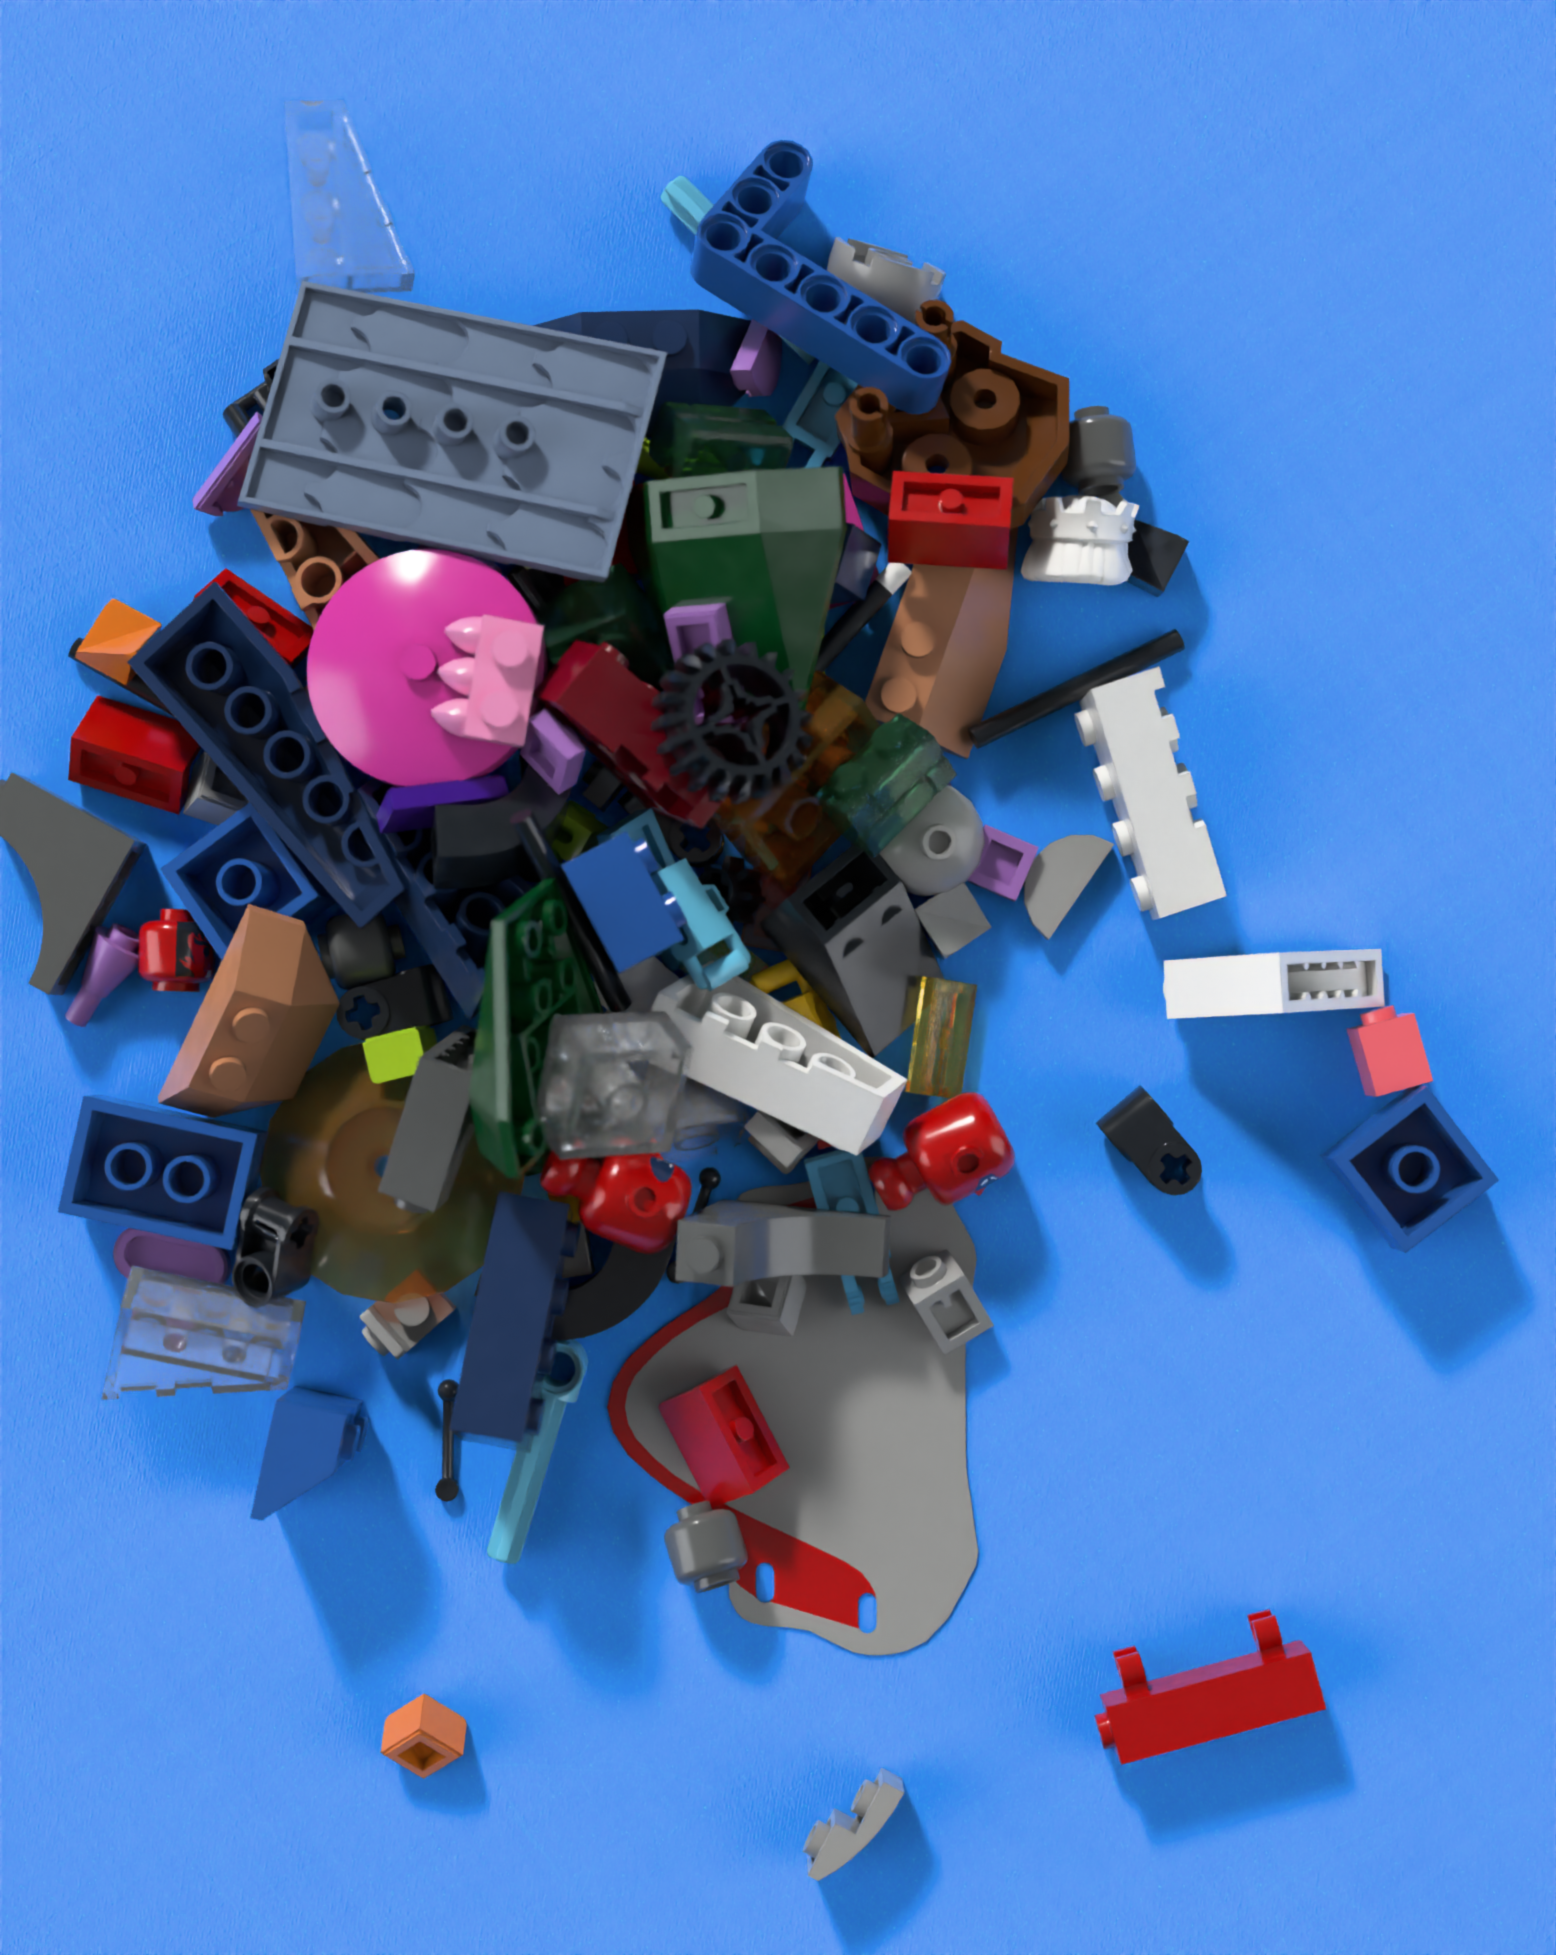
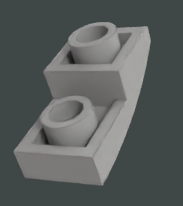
[802,1767,904,1881]

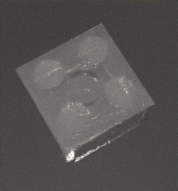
[536,1011,694,1159]

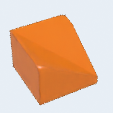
[75,598,162,685]
[380,1693,467,1779]

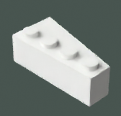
[1074,667,1227,920]
[633,961,907,1156]

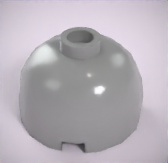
[827,237,946,325]
[865,779,985,897]

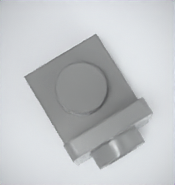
[744,1110,820,1174]
[899,1249,994,1356]
[359,1265,457,1360]

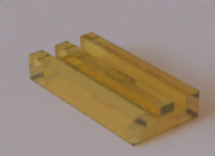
[905,976,977,1098]

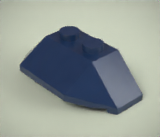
[533,309,751,437]

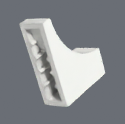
[1163,949,1385,1019]

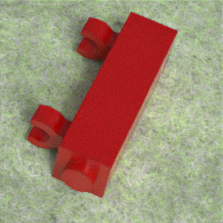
[1094,1609,1326,1765]

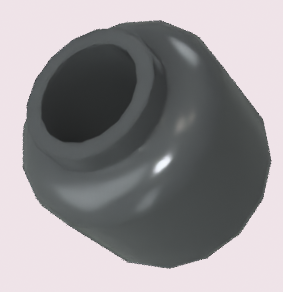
[1061,406,1136,497]
[317,912,406,990]
[664,1501,748,1593]

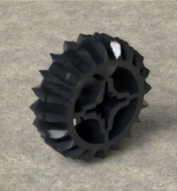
[650,638,815,805]

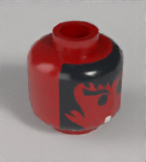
[138,909,216,992]

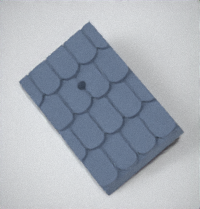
[237,281,667,582]

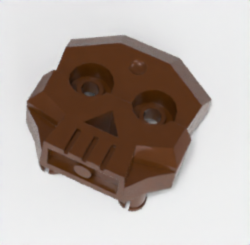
[835,300,1069,529]

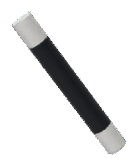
[811,563,912,685]

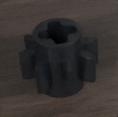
[698,855,766,926]

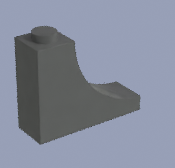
[0,772,147,995]
[378,1024,478,1213]
[675,1199,891,1287]

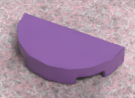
[730,319,782,397]
[192,412,263,516]

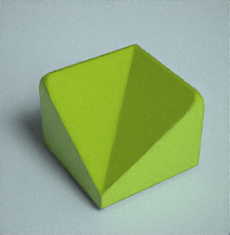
[362,1025,438,1084]

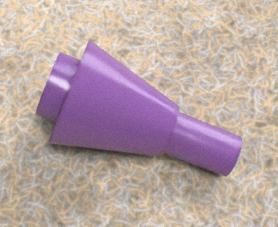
[65,923,139,1027]

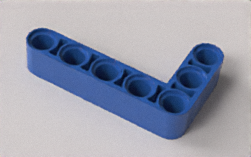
[690,140,951,414]

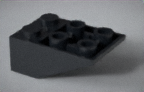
[758,836,950,1058]

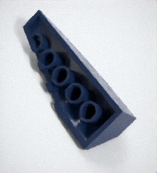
[127,582,407,929]

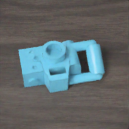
[651,858,751,991]

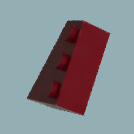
[532,640,733,828]

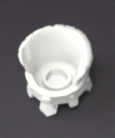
[1020,492,1140,586]

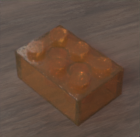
[711,669,907,892]

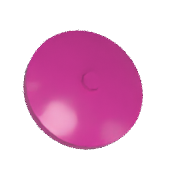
[307,549,548,787]

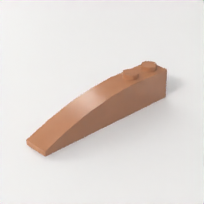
[859,401,1018,759]

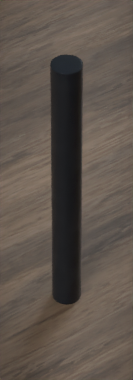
[968,629,1185,749]
[510,809,632,1014]

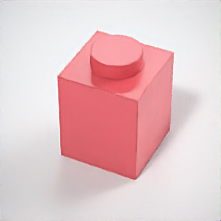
[1347,1005,1433,1097]

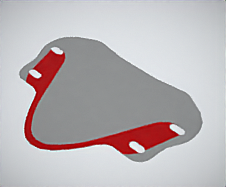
[607,1156,978,1655]

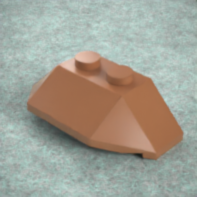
[158,904,340,1118]

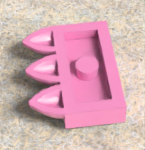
[431,614,544,748]

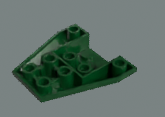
[626,467,847,711]
[469,879,620,1178]

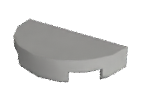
[1023,835,1114,940]

